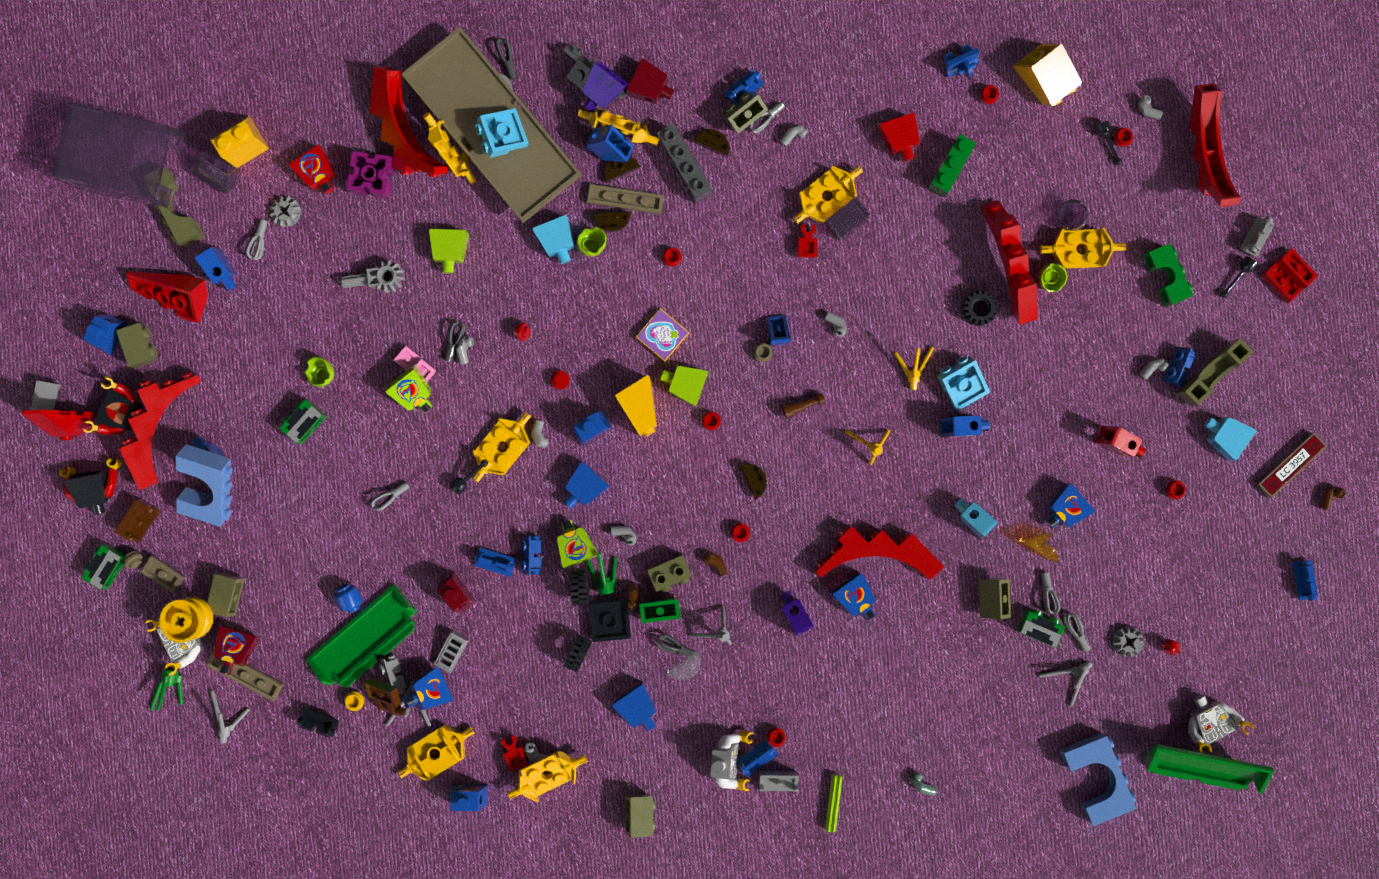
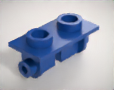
[723,69,764,104]
[1163,347,1195,388]
[521,536,541,575]
[474,547,517,577]
[1292,560,1318,601]
[737,739,778,777]

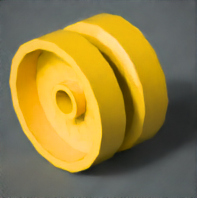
[159,597,213,643]

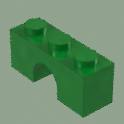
[928,134,976,197]
[1143,243,1193,307]

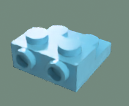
[475,108,529,158]
[937,356,990,411]

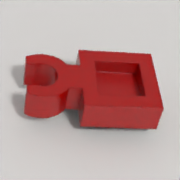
[797,224,818,258]
[502,734,529,772]

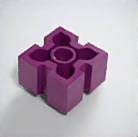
[347,151,394,199]

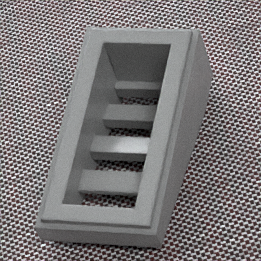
[434,630,470,674]

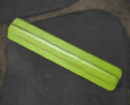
[825,774,842,832]

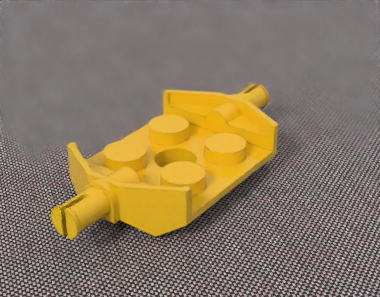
[578,108,659,146]
[423,112,476,184]
[793,165,863,224]
[1040,228,1126,269]
[472,412,531,482]
[398,724,475,781]
[507,751,587,802]

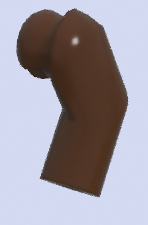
[1320,486,1346,511]
[703,553,728,577]
[626,582,640,610]

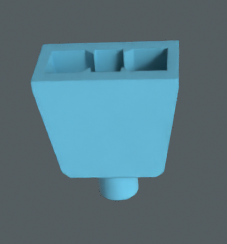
[532,215,575,264]
[1204,417,1257,461]
[954,498,998,539]

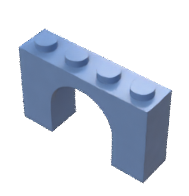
[176,444,233,527]
[1059,733,1136,826]

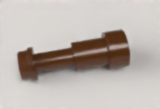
[781,393,825,419]

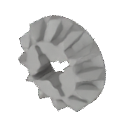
[270,196,301,227]
[1113,626,1145,657]

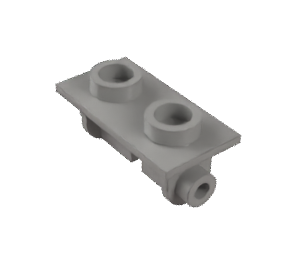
[1239,215,1275,258]
[379,655,407,694]

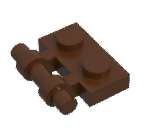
[364,678,405,716]

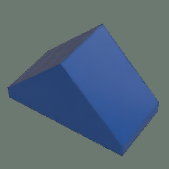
[767,315,791,346]

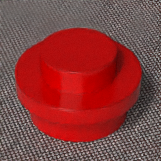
[980,85,999,104]
[1113,128,1133,147]
[663,247,682,267]
[514,322,530,342]
[551,371,570,390]
[702,411,721,431]
[1166,480,1186,499]
[731,523,750,542]
[1161,639,1181,656]
[766,728,786,747]

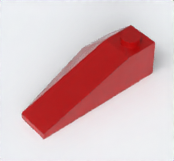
[126,271,208,323]
[22,410,98,441]

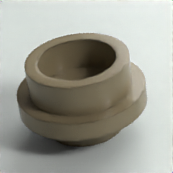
[754,343,773,362]
[123,551,144,569]

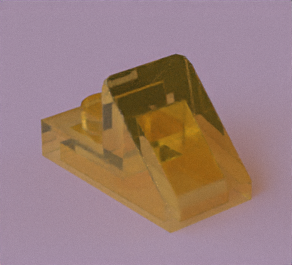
[1019,532,1061,563]

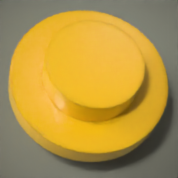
[344,691,364,711]

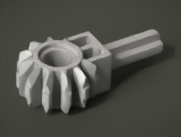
[341,260,405,293]

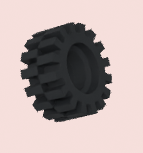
[961,290,999,326]
[570,570,589,605]
[563,635,593,673]

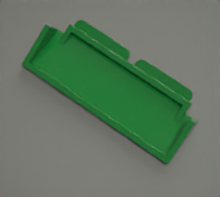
[306,584,418,687]
[1143,744,1274,794]

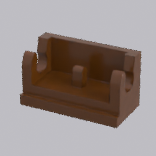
[114,499,161,543]

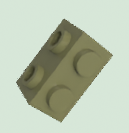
[722,91,768,134]
[116,323,158,369]
[647,554,692,593]
[206,573,245,617]
[978,578,1011,619]
[625,793,655,838]

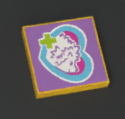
[636,308,690,362]

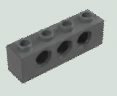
[657,123,712,204]

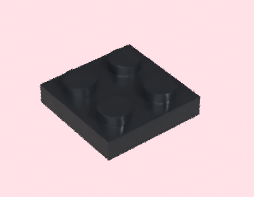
[589,599,631,642]

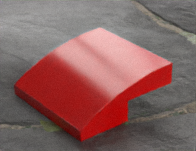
[1261,248,1318,303]

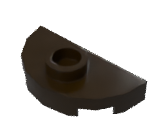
[693,129,730,157]
[604,157,641,183]
[593,211,631,232]
[740,463,767,500]

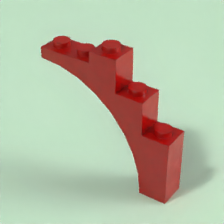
[370,67,448,177]
[1189,83,1241,207]
[980,200,1038,325]
[119,372,201,490]
[814,526,944,580]

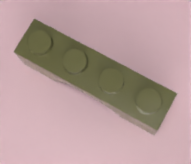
[142,166,206,247]
[1177,338,1254,407]

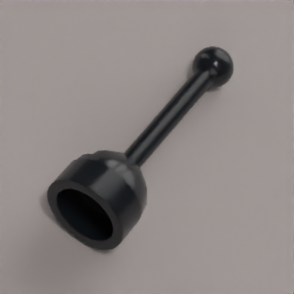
[1094,120,1122,165]
[1220,256,1258,298]
[450,459,488,495]

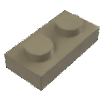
[141,556,186,593]

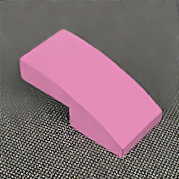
[393,345,436,381]

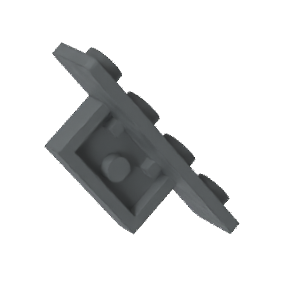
[563,45,627,99]

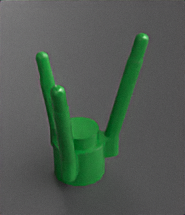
[586,552,617,595]
[150,669,183,711]

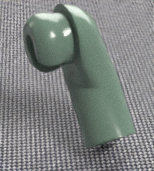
[911,772,937,796]

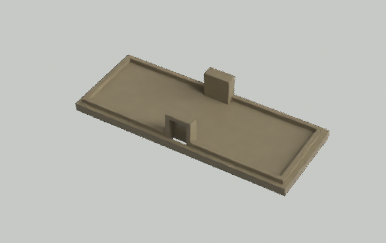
[401,27,582,223]

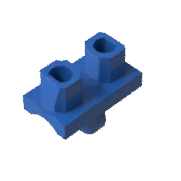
[944,44,980,78]

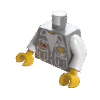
[144,618,209,676]
[1188,695,1254,755]
[711,730,753,791]

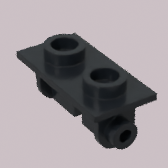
[296,708,339,738]

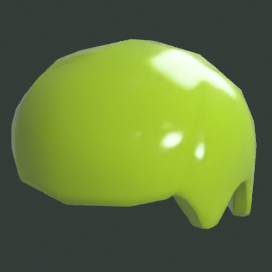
[577,226,607,257]
[1038,263,1068,292]
[305,357,334,387]

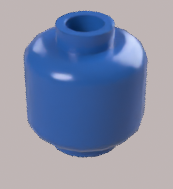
[334,583,363,613]

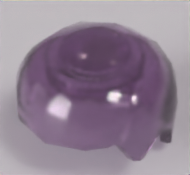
[1057,199,1089,231]

